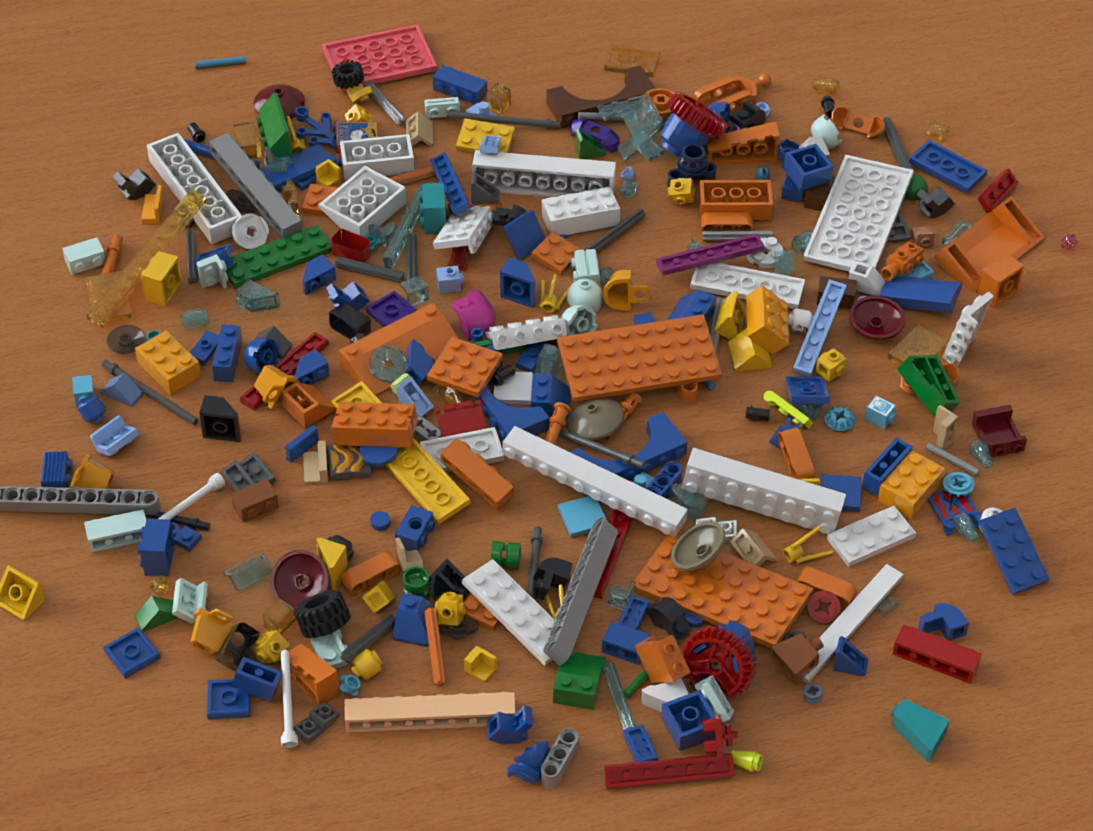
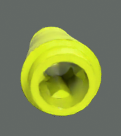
[731,750,763,772]

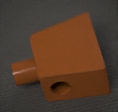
[771,634,824,685]

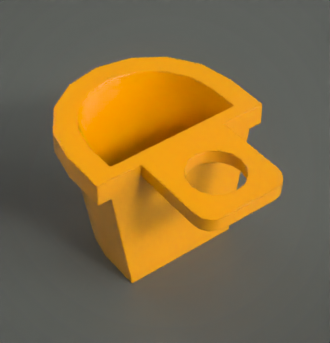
[603,270,649,311]
[254,365,299,409]
[70,454,114,489]
[190,607,235,654]

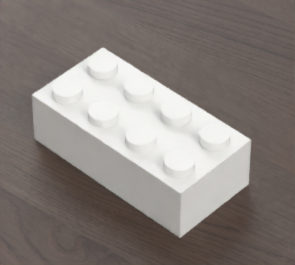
[340,134,414,180]
[542,187,620,235]

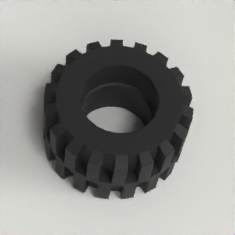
[294,591,351,638]

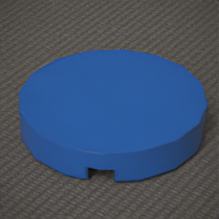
[360,446,399,467]

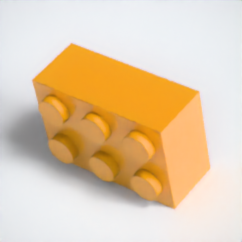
[746,285,789,355]
[135,330,201,395]
[878,450,945,519]

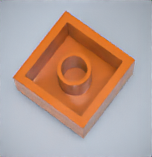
[978,254,1024,308]

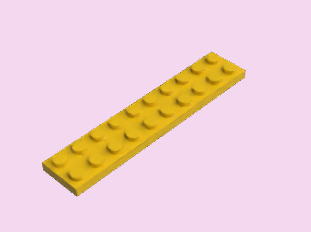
[330,381,471,525]

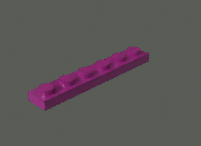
[656,234,764,276]

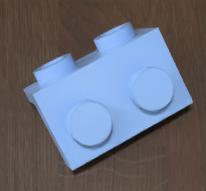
[90,416,139,456]

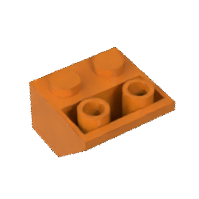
[281,382,336,428]

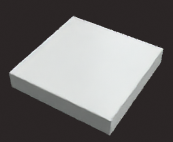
[493,372,533,405]

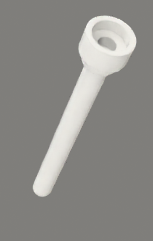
[158,473,226,520]
[281,650,298,748]

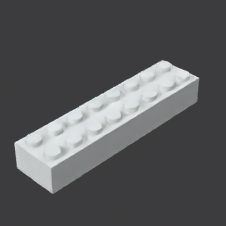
[147,133,242,244]
[472,150,616,197]
[681,448,846,534]

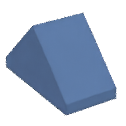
[100,373,143,407]

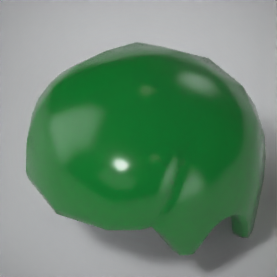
[905,175,928,200]

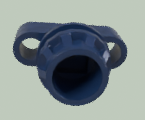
[667,144,717,187]

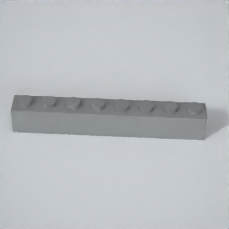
[210,133,303,238]

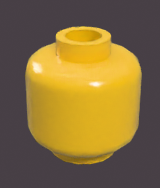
[351,649,383,680]

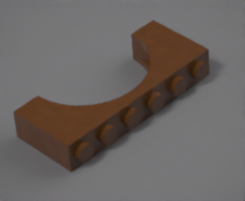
[546,65,655,128]

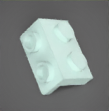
[424,97,460,118]
[172,578,208,624]

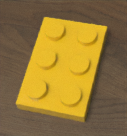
[456,118,515,153]

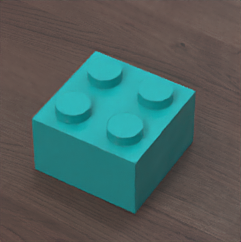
[419,183,446,234]

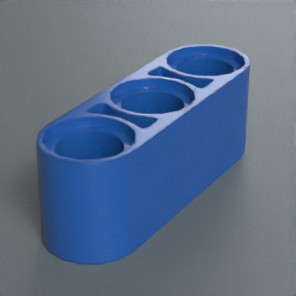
[645,461,682,499]

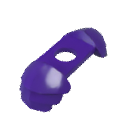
[571,119,620,153]

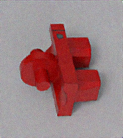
[703,714,738,757]

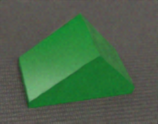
[576,128,606,159]
[135,595,179,632]

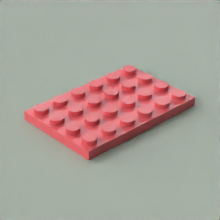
[322,24,437,91]

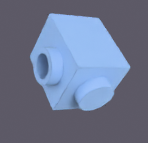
[436,266,464,294]

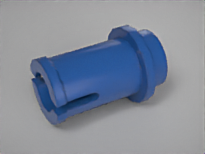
[470,328,483,343]

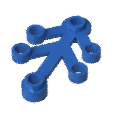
[295,106,337,149]

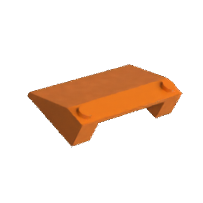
[933,195,1045,292]
[339,303,458,397]

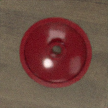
[254,84,305,120]
[849,296,905,340]
[270,550,330,610]

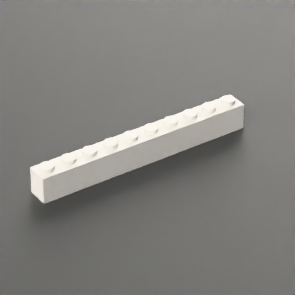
[502,426,688,537]

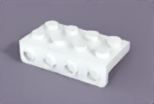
[433,206,494,254]
[943,291,994,367]
[485,315,567,350]

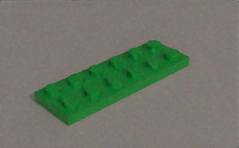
[225,225,332,289]

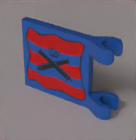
[928,486,982,535]

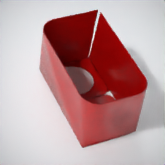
[331,228,371,262]

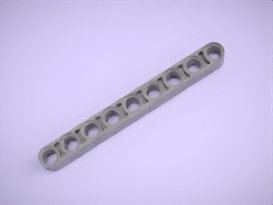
[0,486,161,515]
[543,517,618,665]

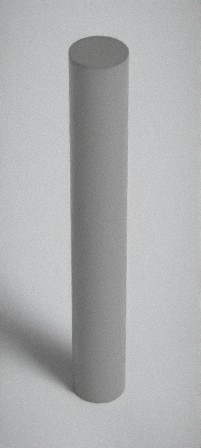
[578,112,628,121]
[926,443,980,476]

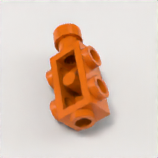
[881,241,924,281]

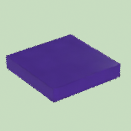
[366,291,417,327]

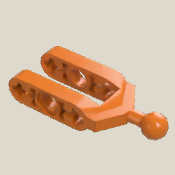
[693,73,772,113]

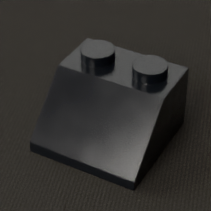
[199,395,241,442]

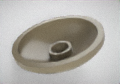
[567,398,624,441]
[671,522,726,571]

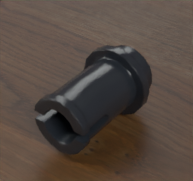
[821,96,835,118]
[187,123,206,143]
[491,365,515,385]
[745,405,770,421]

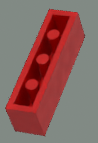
[892,624,982,684]

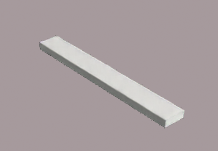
[802,564,903,684]

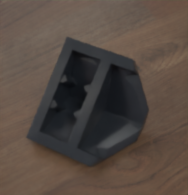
[429,559,471,601]

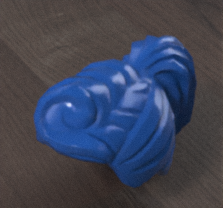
[507,740,551,784]

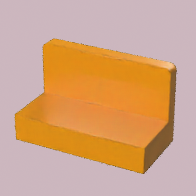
[142,185,164,224]

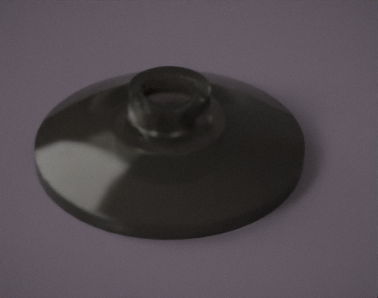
[226,190,257,214]
[107,325,145,354]
[439,618,479,640]

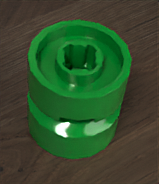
[491,541,521,569]
[403,566,430,600]

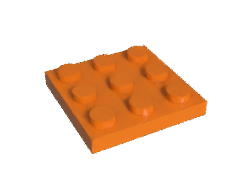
[427,337,503,398]

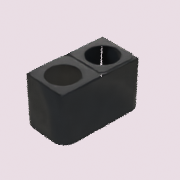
[329,302,371,342]
[215,622,260,670]

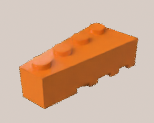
[705,121,779,164]

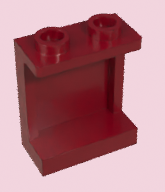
[972,405,1027,458]

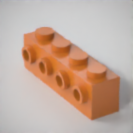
[440,438,514,510]

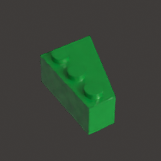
[897,355,961,416]

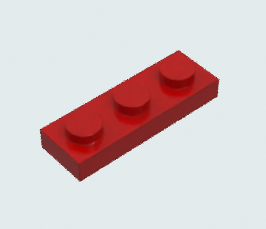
[977,168,1018,213]

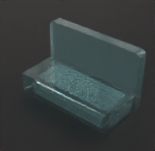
[223,554,272,591]

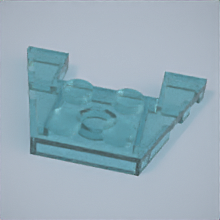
[597,94,664,161]

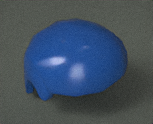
[777,139,800,163]

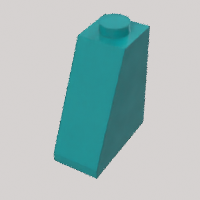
[891,698,950,762]

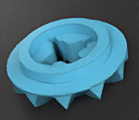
[824,406,855,431]
[943,472,975,497]

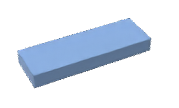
[480,135,502,154]

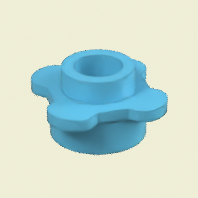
[339,675,360,696]

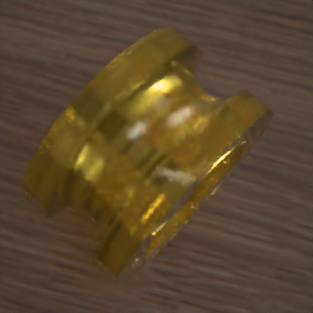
[150,575,171,596]

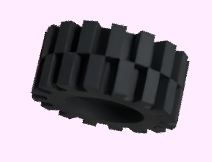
[332,60,364,89]

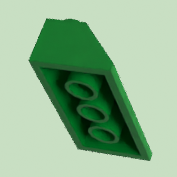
[256,93,292,163]

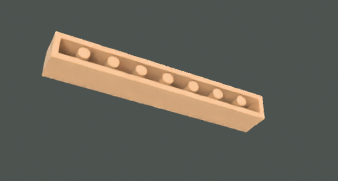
[345,692,515,732]

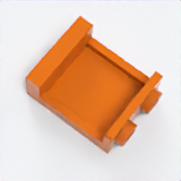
[634,635,690,683]

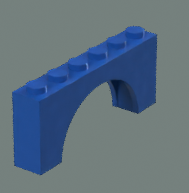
[470,344,549,441]
[570,412,688,497]

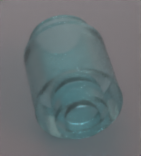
[180,308,209,329]

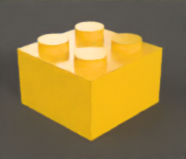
[141,251,182,307]

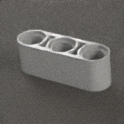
[541,728,579,789]

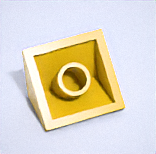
[714,291,745,340]
[728,328,772,372]
[316,538,348,591]
[0,565,45,620]

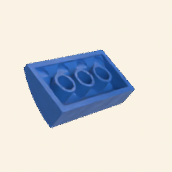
[879,276,962,313]

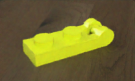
[763,391,813,429]

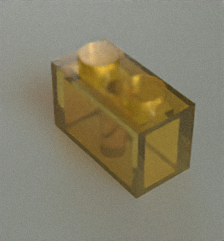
[233,121,264,159]

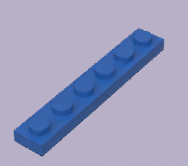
[430,152,471,216]

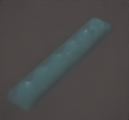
[382,185,423,269]

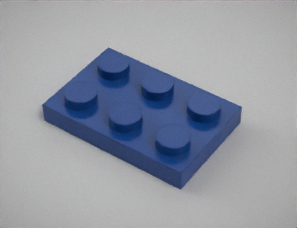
[785,376,830,406]

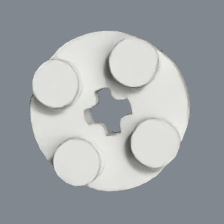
[232,213,269,250]
[747,237,783,269]

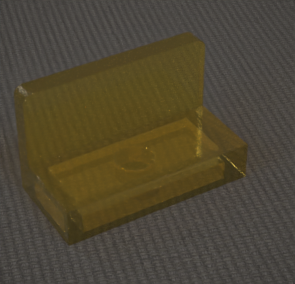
[433,384,475,408]

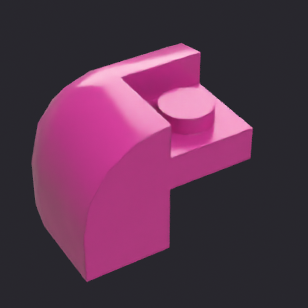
[452,290,495,342]

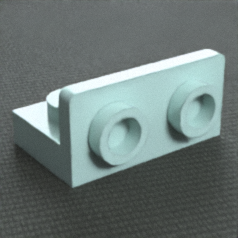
[196,254,228,289]
[310,629,348,669]
[695,675,734,722]

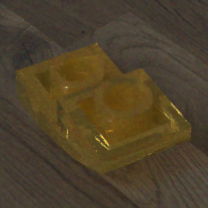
[282,178,299,215]

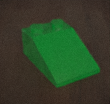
[553,652,606,710]

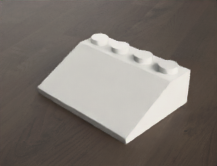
[318,166,407,237]

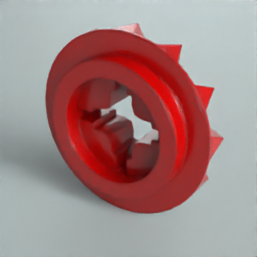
[808,590,841,623]

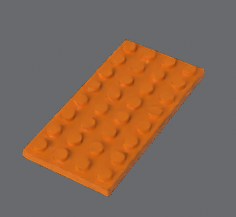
[557,314,722,402]
[631,534,813,648]

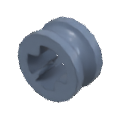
[803,683,822,704]

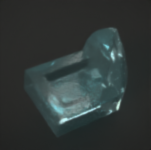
[264,149,292,173]

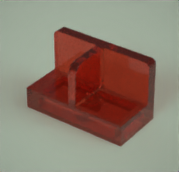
[448,245,472,272]

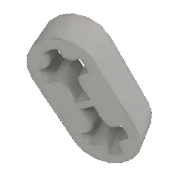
[413,417,441,441]

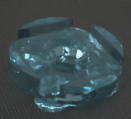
[369,344,408,382]

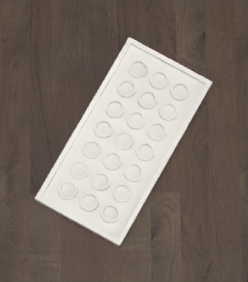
[803,155,914,272]

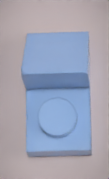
[396,376,434,417]

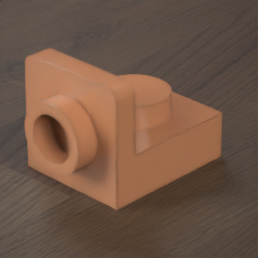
[911,226,935,247]

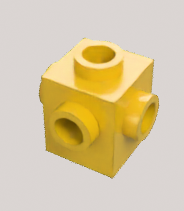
[345,104,373,122]
[668,178,695,205]
[816,348,847,382]
[435,592,466,626]
[252,630,290,664]

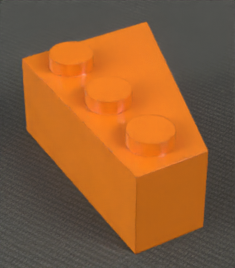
[289,643,340,706]

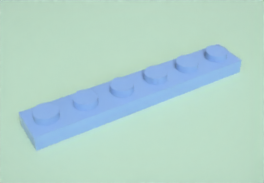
[793,279,847,377]

